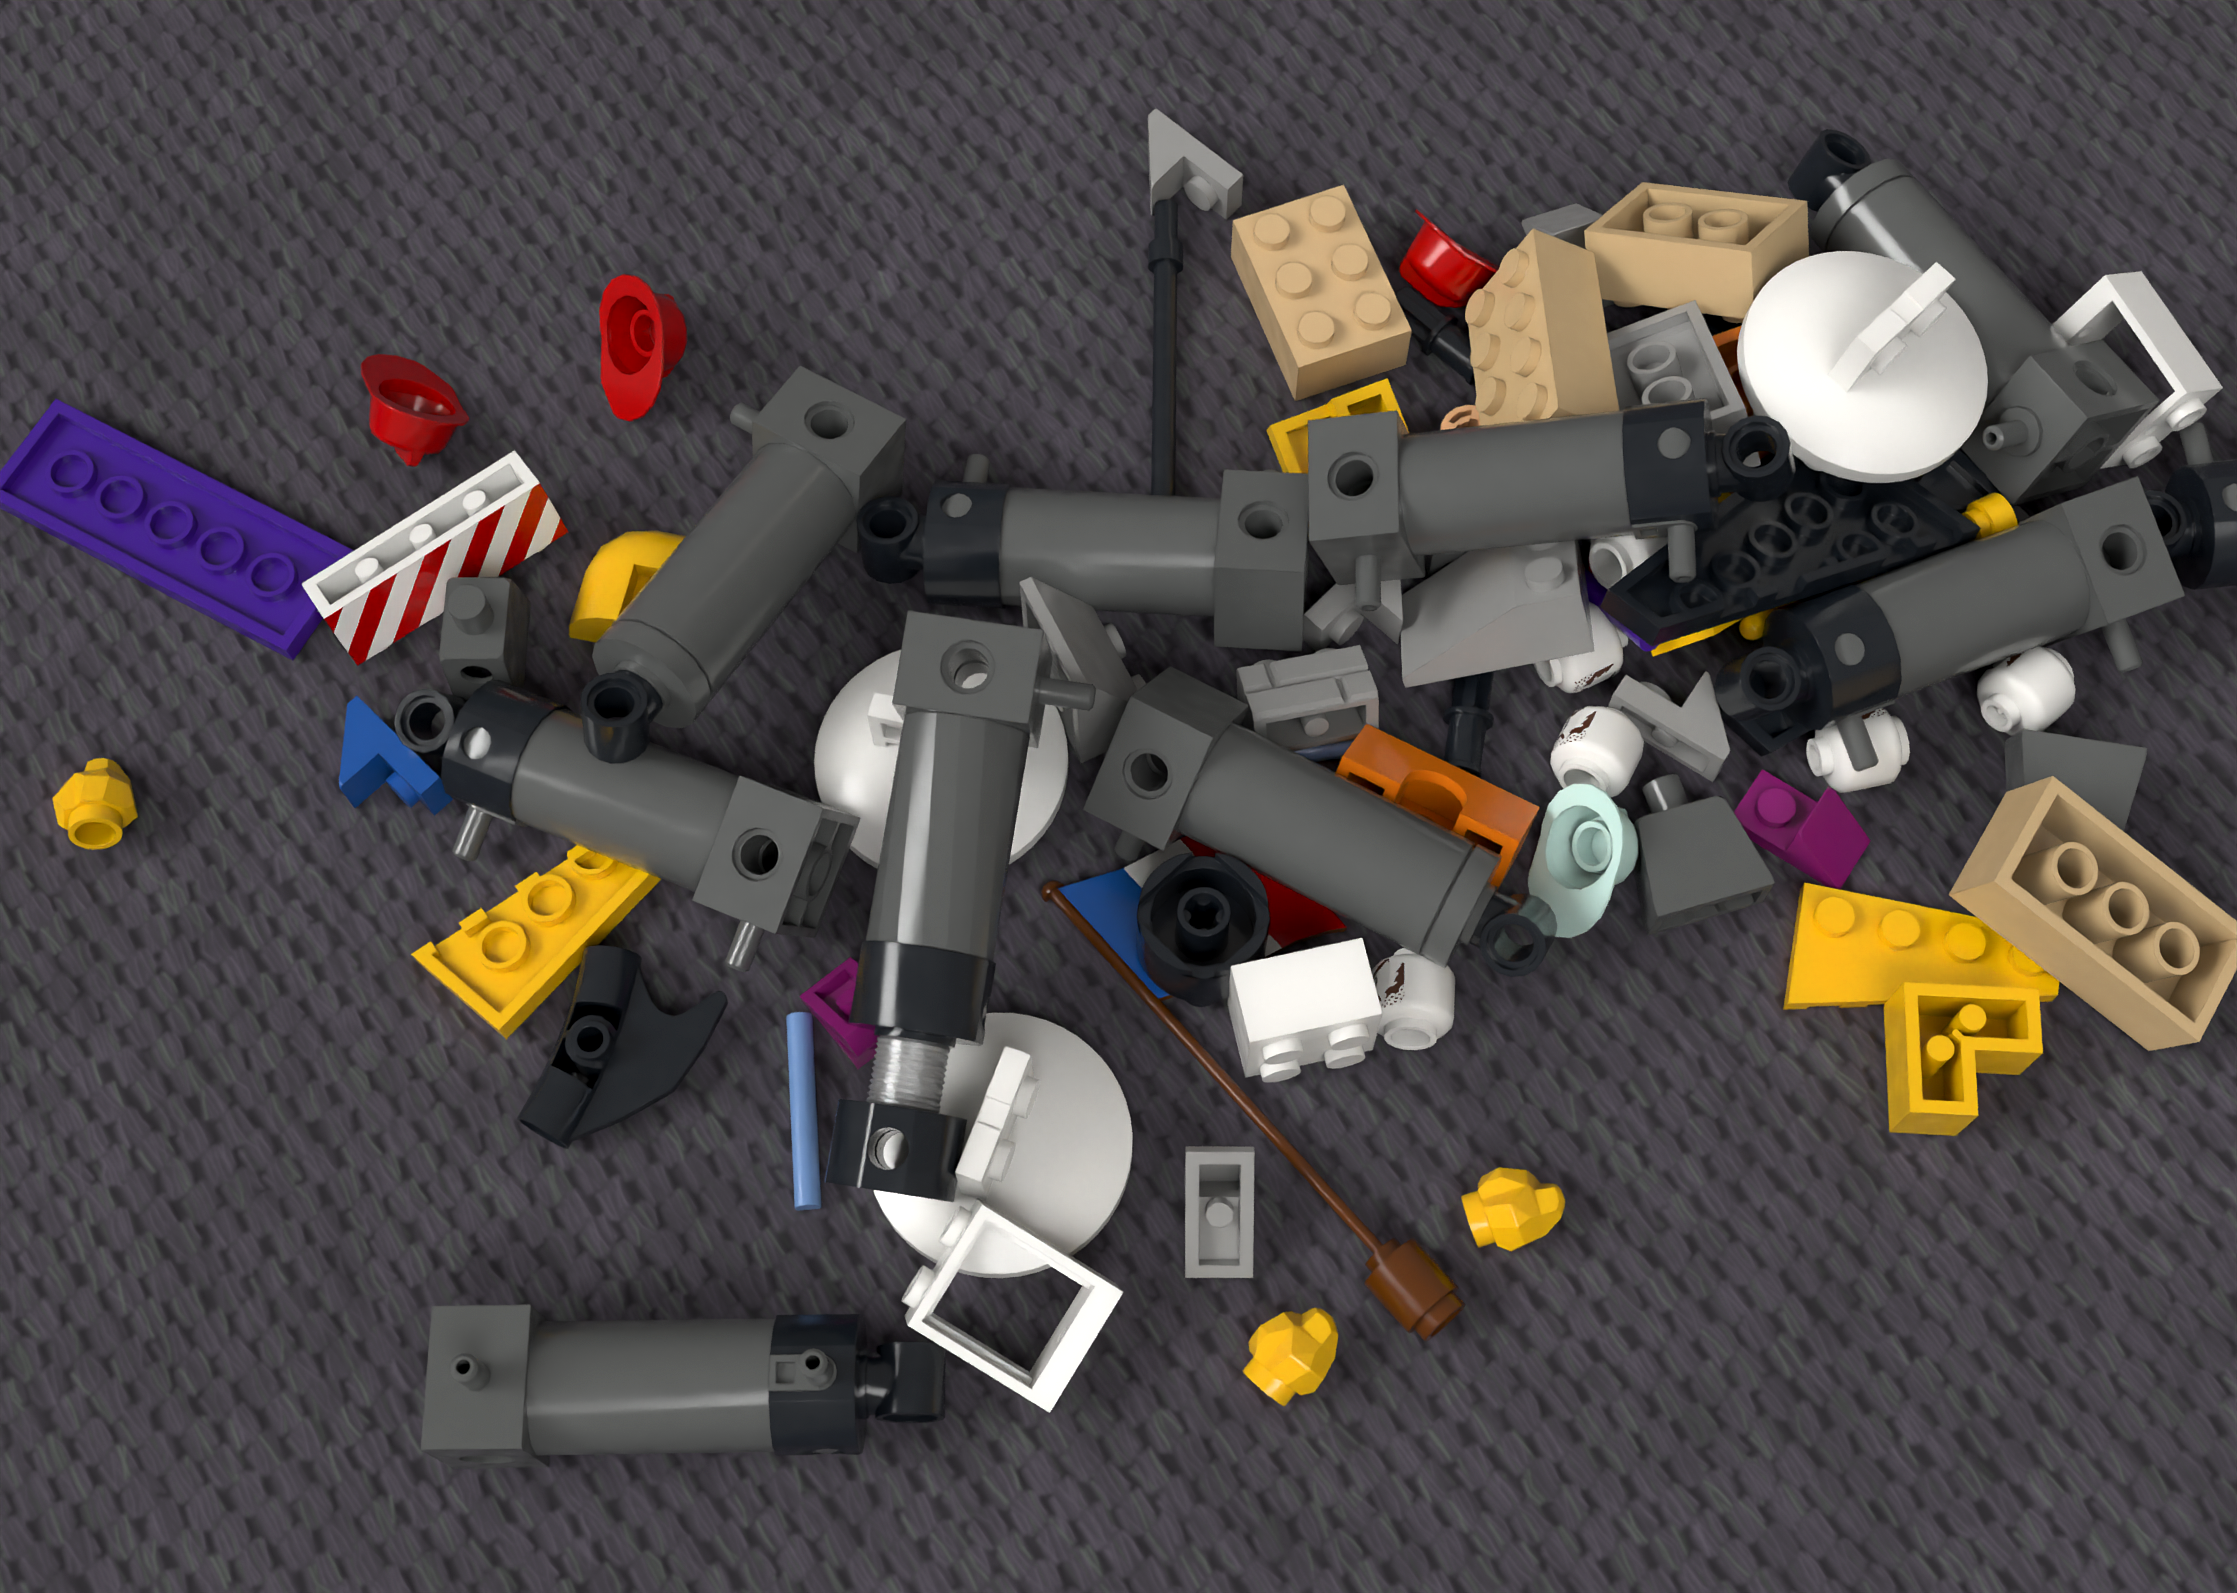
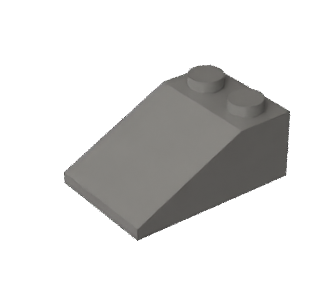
[1607,300,1761,467]
[1400,540,1595,688]
[1019,577,1146,763]

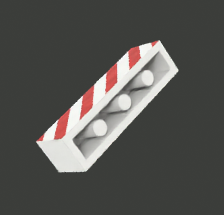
[301,450,568,666]

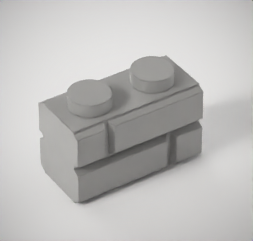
[1236,645,1379,751]

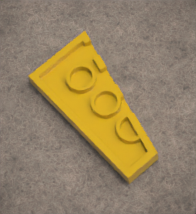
[411,845,661,1040]
[1783,883,2059,1010]

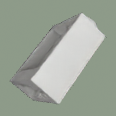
[2052,271,2223,469]
[902,1198,1123,1413]

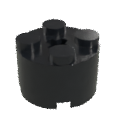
[1136,852,1270,1007]

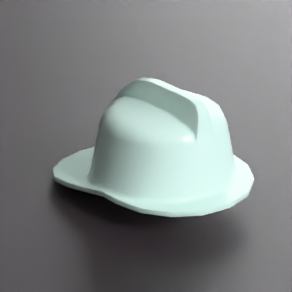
[1528,784,1639,938]

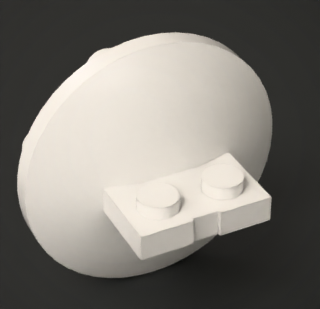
[1737,251,1988,483]
[814,650,1069,869]
[873,1013,1133,1278]

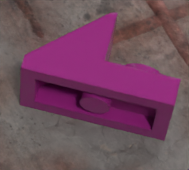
[1734,769,1871,889]
[799,957,879,1069]

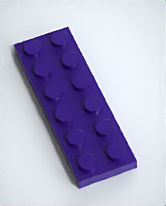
[0,399,354,661]

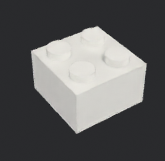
[1227,938,1383,1082]

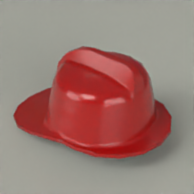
[1399,209,1499,308]
[599,274,687,421]
[360,354,469,467]

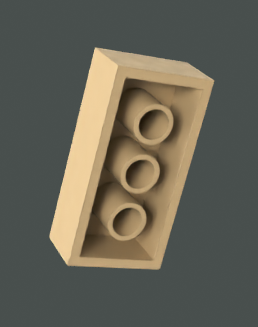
[1465,228,1619,426]
[1949,776,2237,1051]

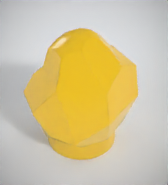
[52,758,138,850]
[1461,1167,1565,1251]
[1242,1308,1339,1407]

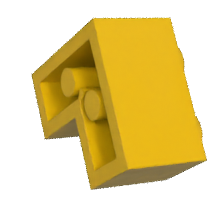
[1884,982,2043,1136]

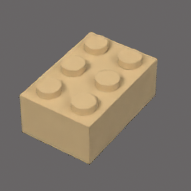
[1584,182,1809,323]
[1231,185,1412,401]

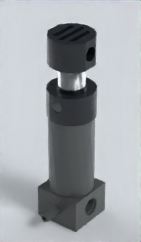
[824,611,1096,1202]

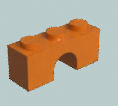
[1336,723,1540,890]

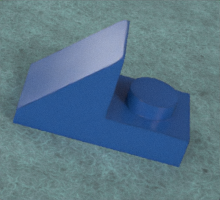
[339,696,453,816]

